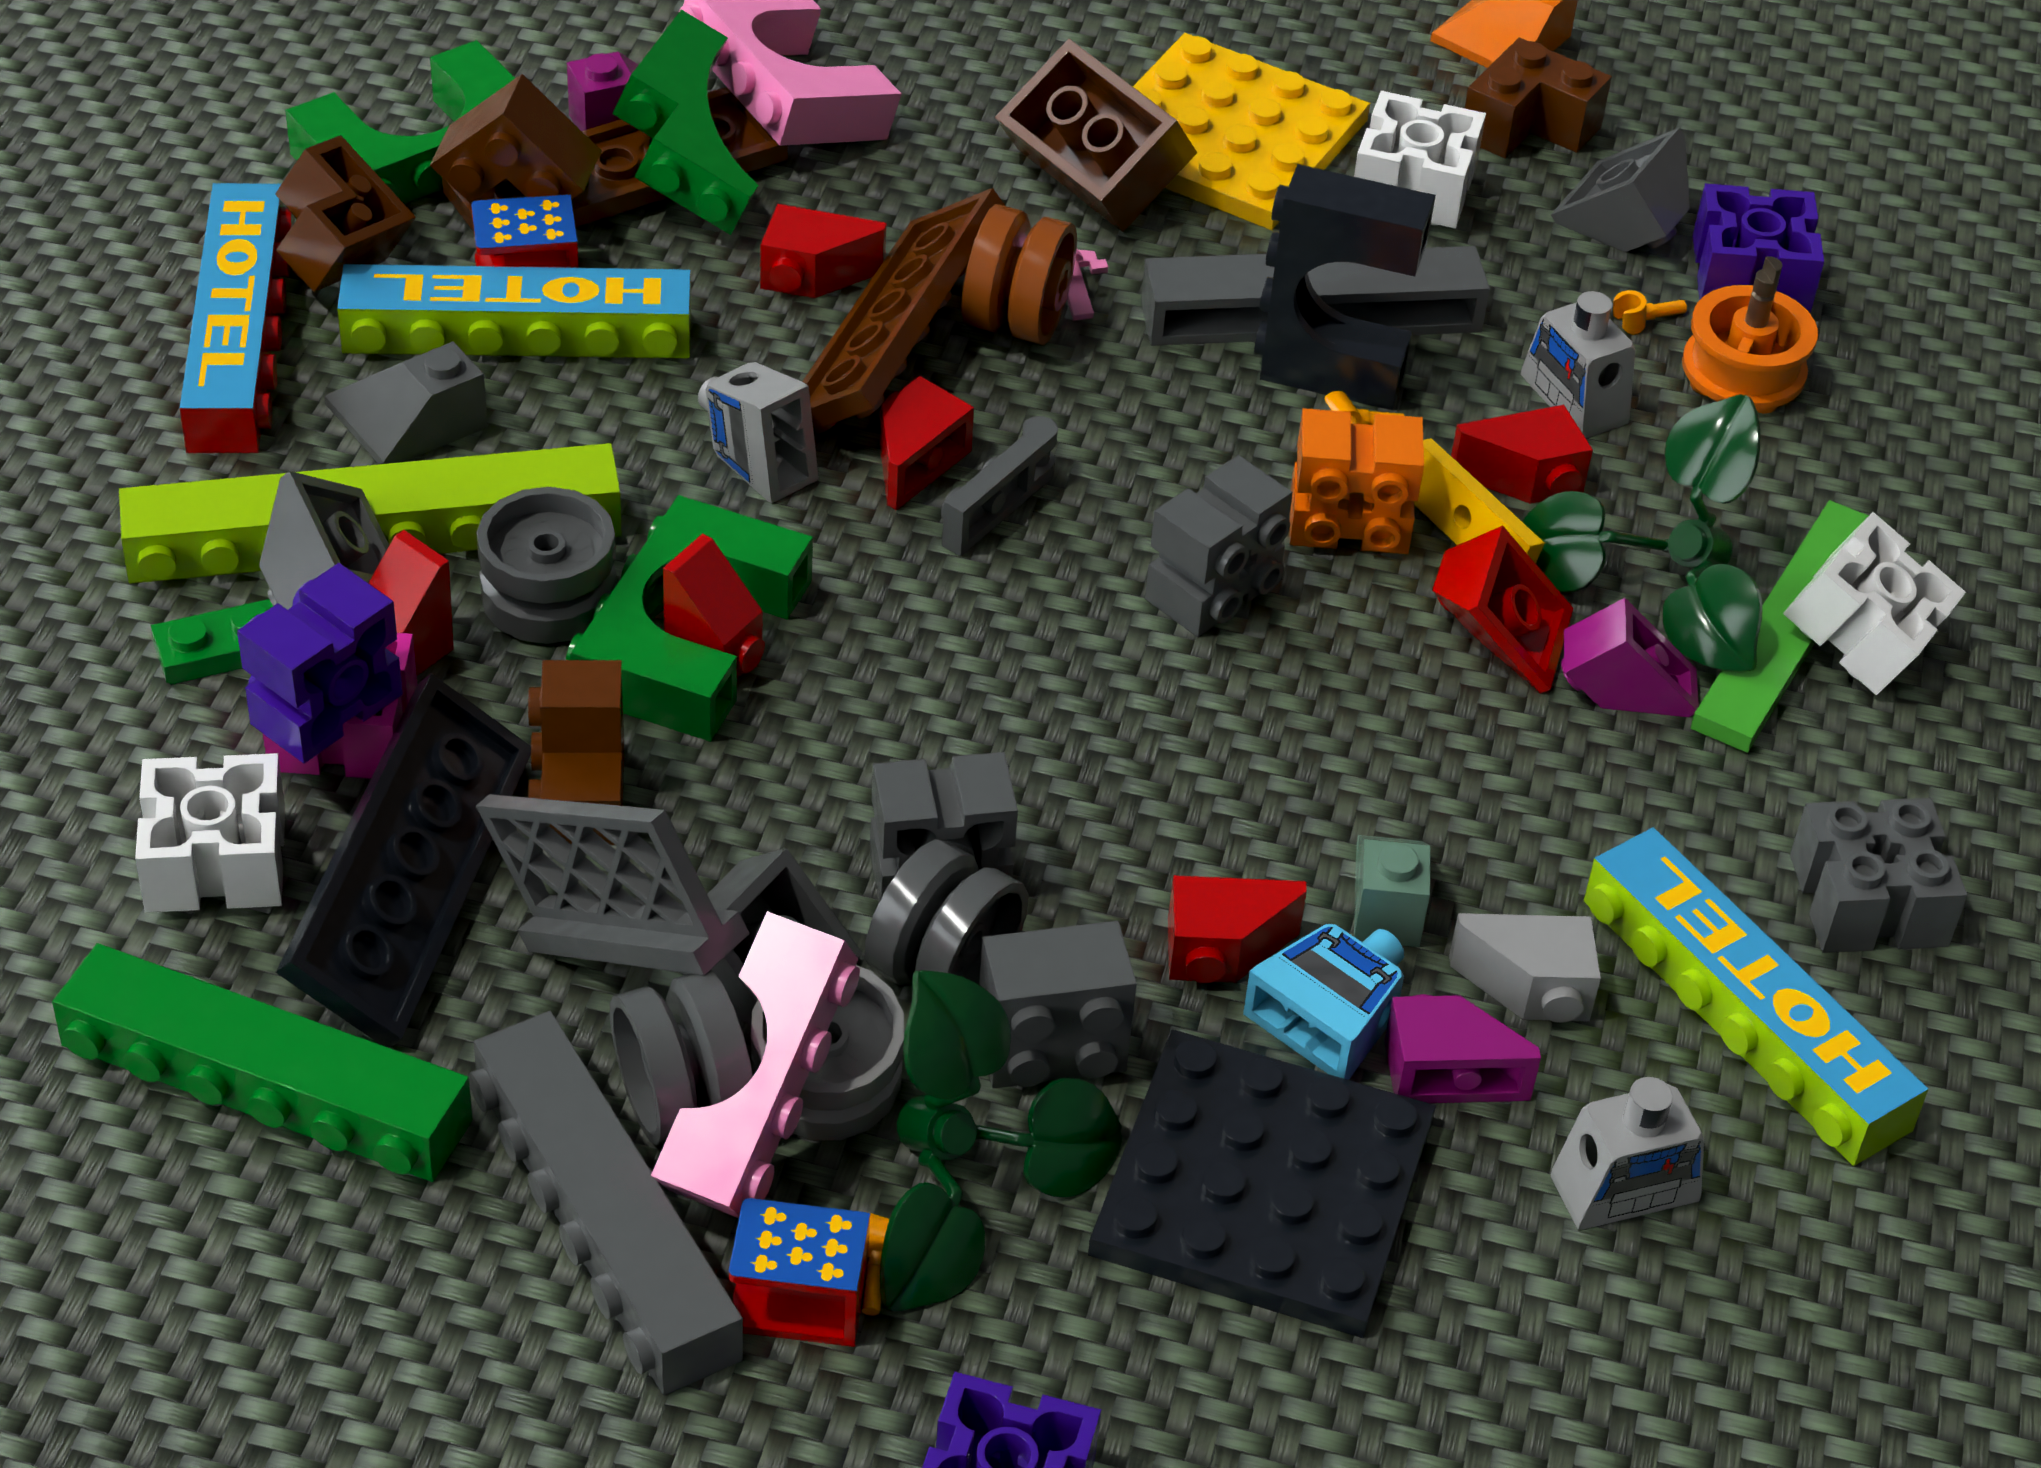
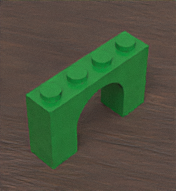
[285,40,515,204]
[566,495,813,742]

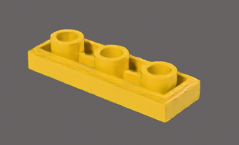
[1414,438,1545,564]

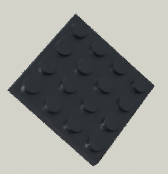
[1088,1029,1436,1339]

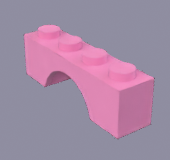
[651,911,860,1218]

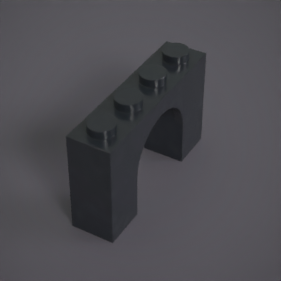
[1254,164,1436,411]

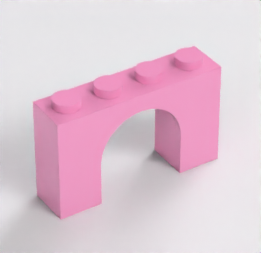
[679,0,902,146]

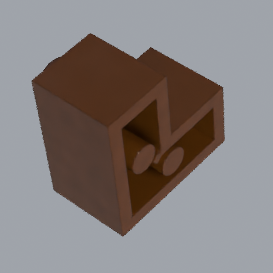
[1464,37,1612,159]
[430,74,602,203]
[275,135,416,292]
[528,660,625,845]

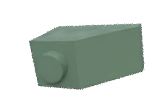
[1354,835,1430,947]

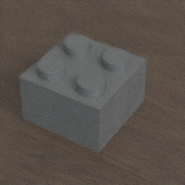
[979,921,1137,1088]

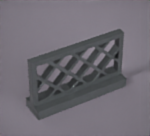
[476,794,750,975]

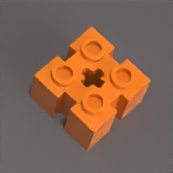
[1289,408,1424,554]

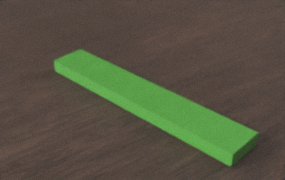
[1690,500,1869,753]

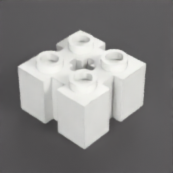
[1354,91,1486,229]
[1783,512,1966,695]
[135,753,285,913]

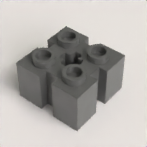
[1145,455,1293,637]
[870,752,1018,902]
[1790,798,1968,953]

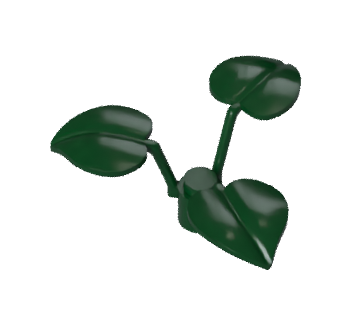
[1522,394,1762,672]
[880,970,1122,1312]

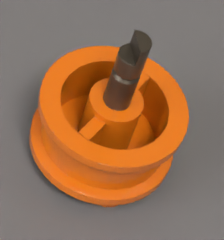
[1682,256,1818,414]

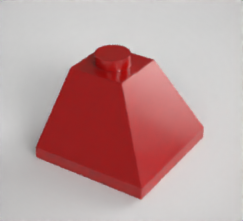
[1432,525,1574,694]

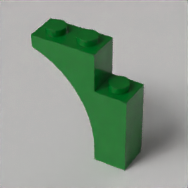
[612,9,759,235]

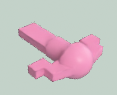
[1067,249,1108,321]

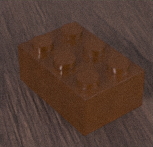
[995,39,1197,232]

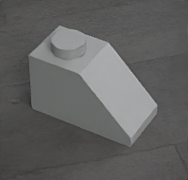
[1449,913,1601,1023]

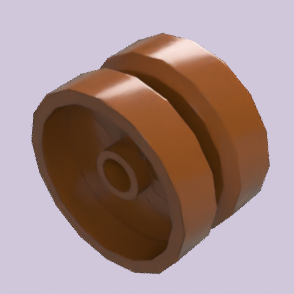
[961,204,1077,346]

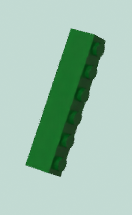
[52,943,473,1182]

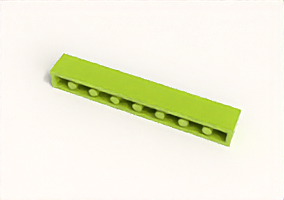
[119,443,622,584]

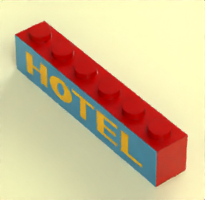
[180,183,295,453]

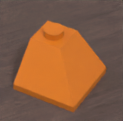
[1430,0,1578,68]

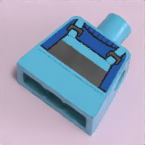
[1243,924,1404,1080]

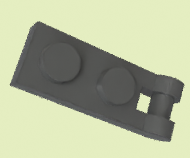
[941,416,1058,557]

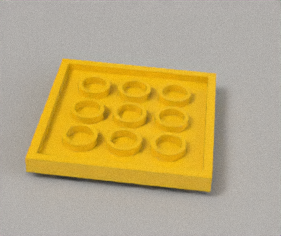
[1133,33,1370,230]

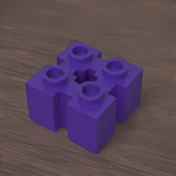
[1692,183,1824,313]
[237,563,403,764]
[922,1372,1102,1468]

